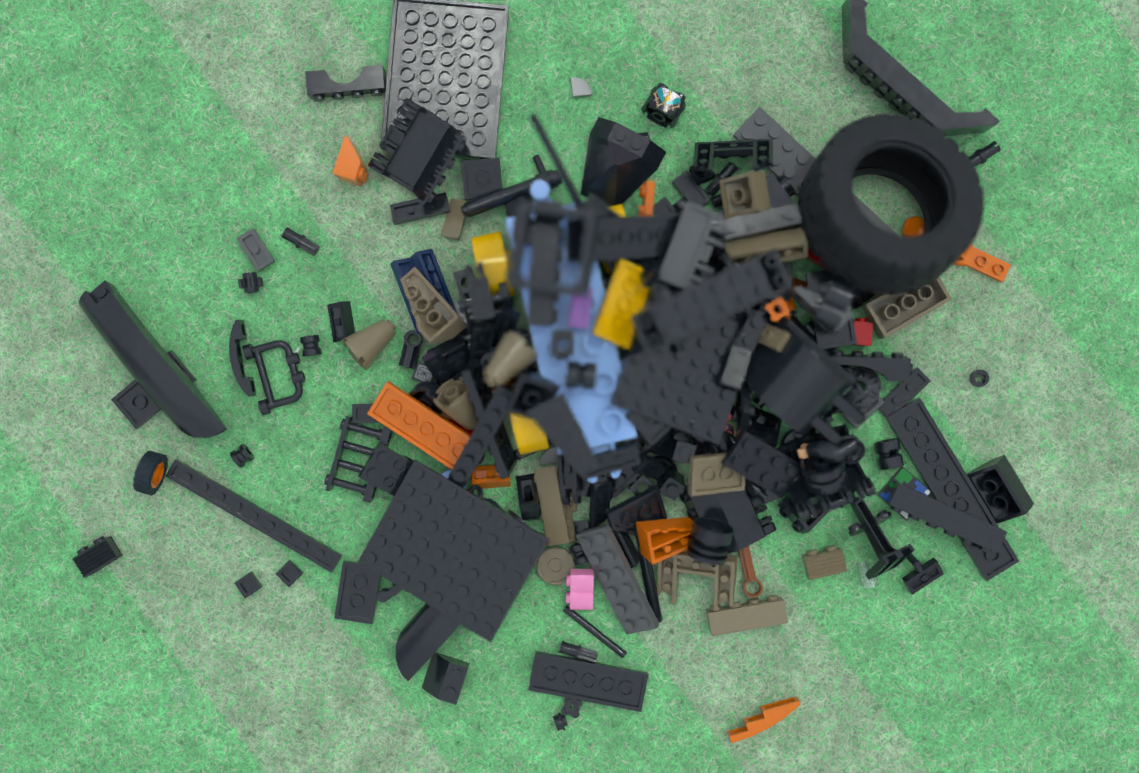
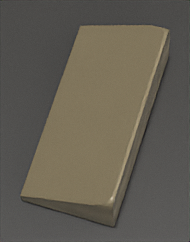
[441,198,467,240]

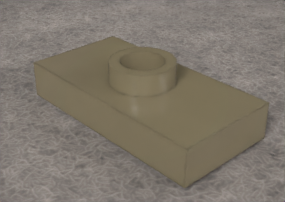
[758,324,790,353]

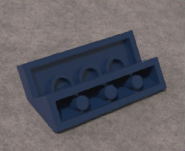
[390,249,458,334]

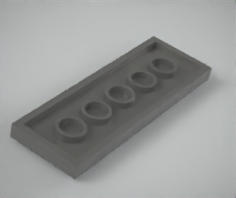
[576,524,660,634]

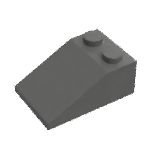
[791,287,854,334]

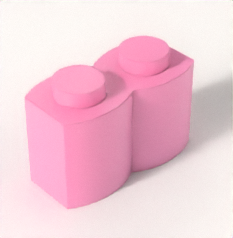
[566,569,594,610]

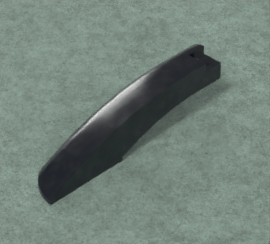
[79,280,227,438]
[395,510,530,681]

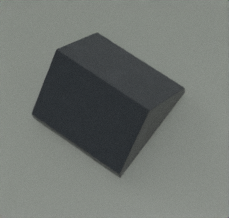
[505,372,559,419]

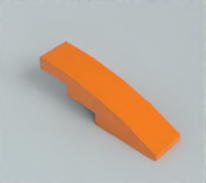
[727,696,801,744]

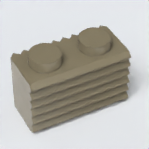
[802,545,847,580]

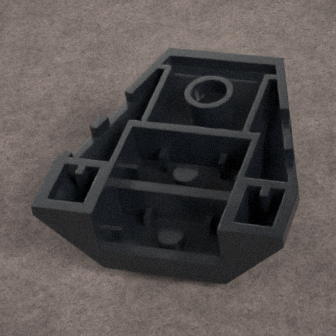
[581,117,666,206]

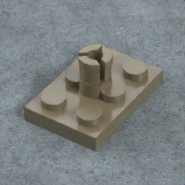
[688,453,745,496]

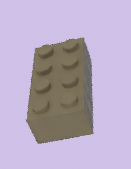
[860,277,952,339]

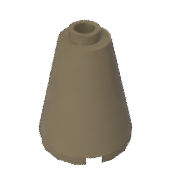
[341,319,396,370]
[483,331,538,387]
[434,377,480,430]

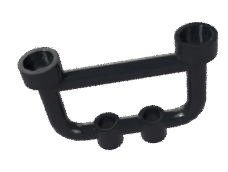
[242,340,306,415]

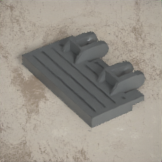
[659,201,729,289]

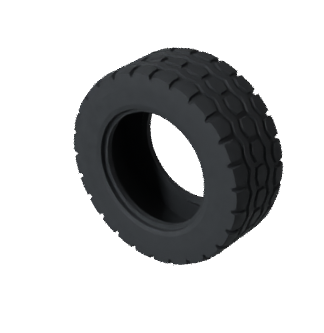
[798,114,984,295]

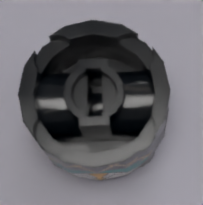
[641,83,686,128]

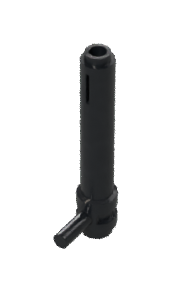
[461,155,562,218]

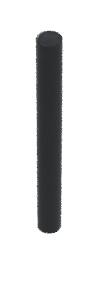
[562,605,627,658]

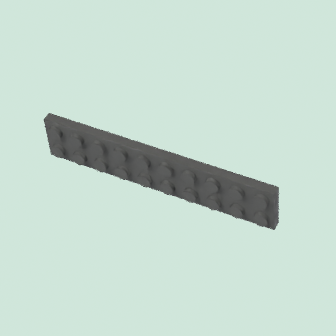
[733,107,898,235]

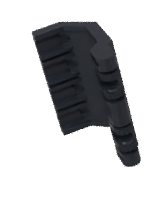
[368,98,466,206]
[777,424,876,521]
[679,484,777,554]

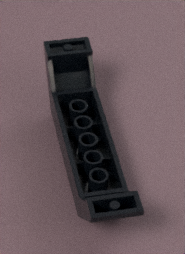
[842,0,1000,136]

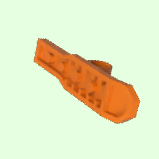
[901,215,1011,282]

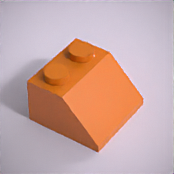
[333,136,369,187]

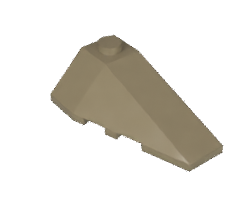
[400,267,467,344]

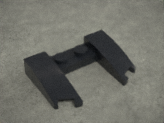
[693,138,773,174]

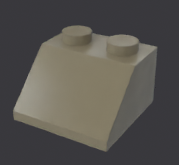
[719,171,771,219]

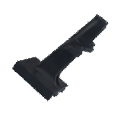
[848,497,915,580]

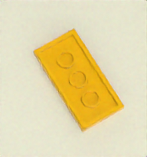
[592,258,649,349]

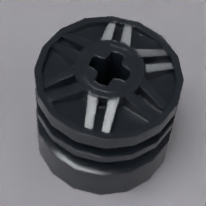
[686,517,734,565]

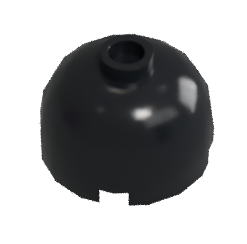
[409,380,443,415]

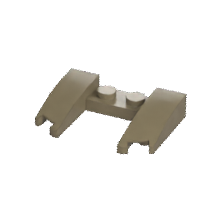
[657,552,738,611]

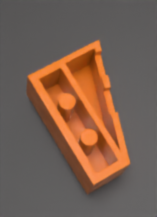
[636,517,694,565]

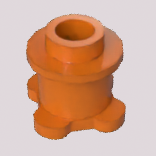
[766,297,790,321]

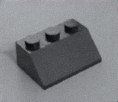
[967,455,1034,524]

